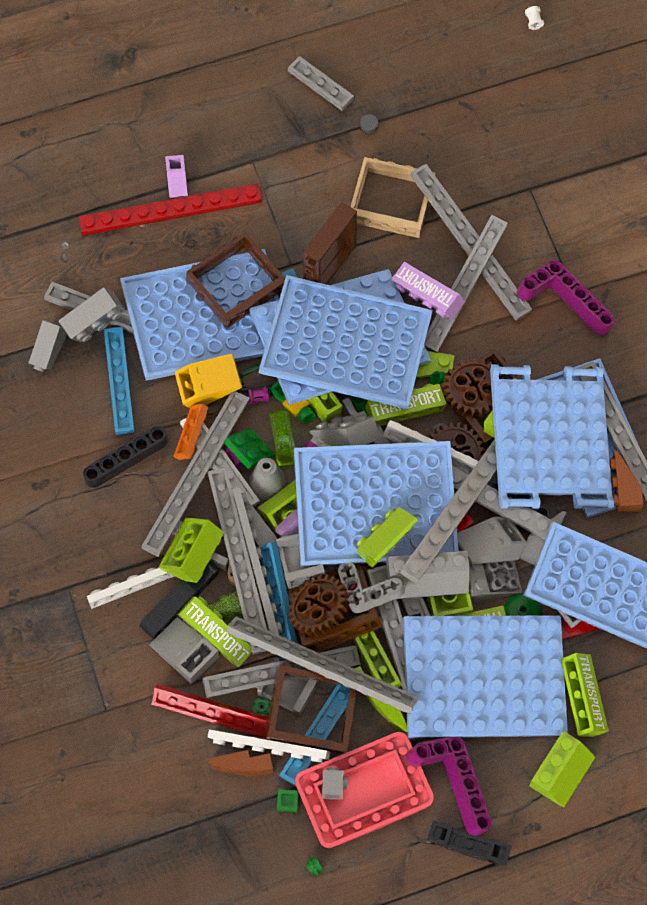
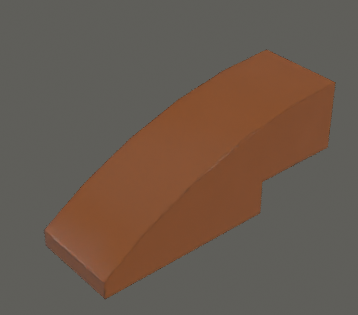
[208,750,273,776]

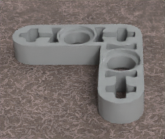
[338,562,405,613]

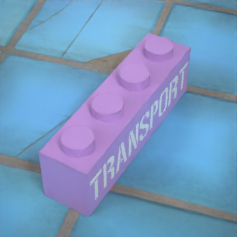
[391,262,466,320]

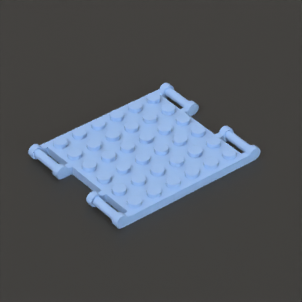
[490,364,614,509]

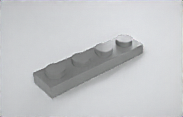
[288,56,354,111]

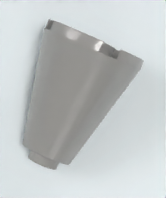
[249,458,287,501]

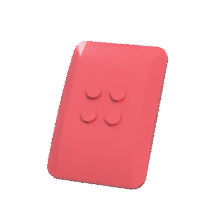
[295,732,434,848]

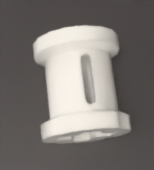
[525,6,544,30]

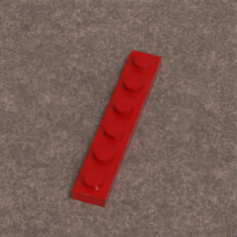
[151,684,268,738]

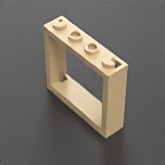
[350,157,435,238]

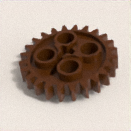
[443,357,502,417]
[429,422,485,461]
[288,574,350,636]

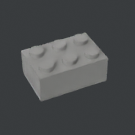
[59,287,125,342]

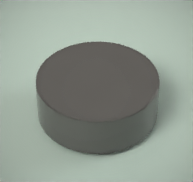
[360,114,378,133]

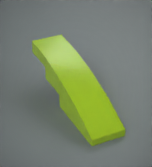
[355,666,408,736]

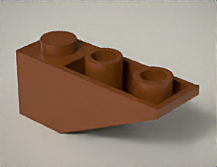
[609,451,643,512]

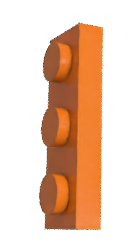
[173,404,208,460]

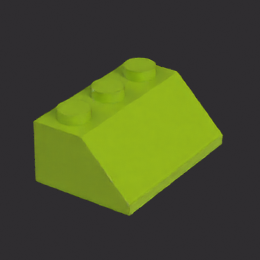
[257,480,297,538]
[355,507,418,568]
[158,518,224,583]
[427,592,473,616]
[529,731,596,808]

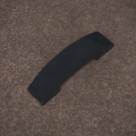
[427,820,512,866]

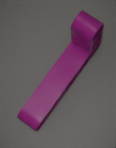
[517,260,615,336]
[406,737,492,836]

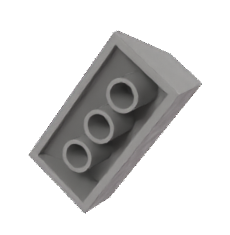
[385,551,469,599]

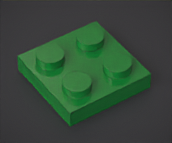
[224,428,275,469]

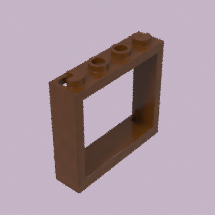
[303,202,357,285]
[186,232,285,329]
[440,349,519,449]
[287,563,383,652]
[265,663,357,754]

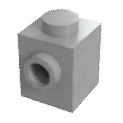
[322,767,347,799]

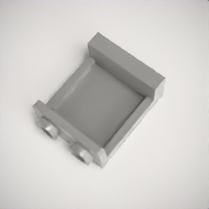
[276,533,326,589]
[256,657,319,717]

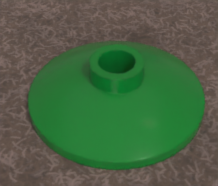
[504,593,542,616]

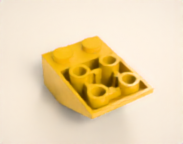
[174,354,242,408]

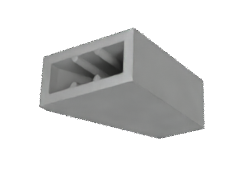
[29,320,67,372]

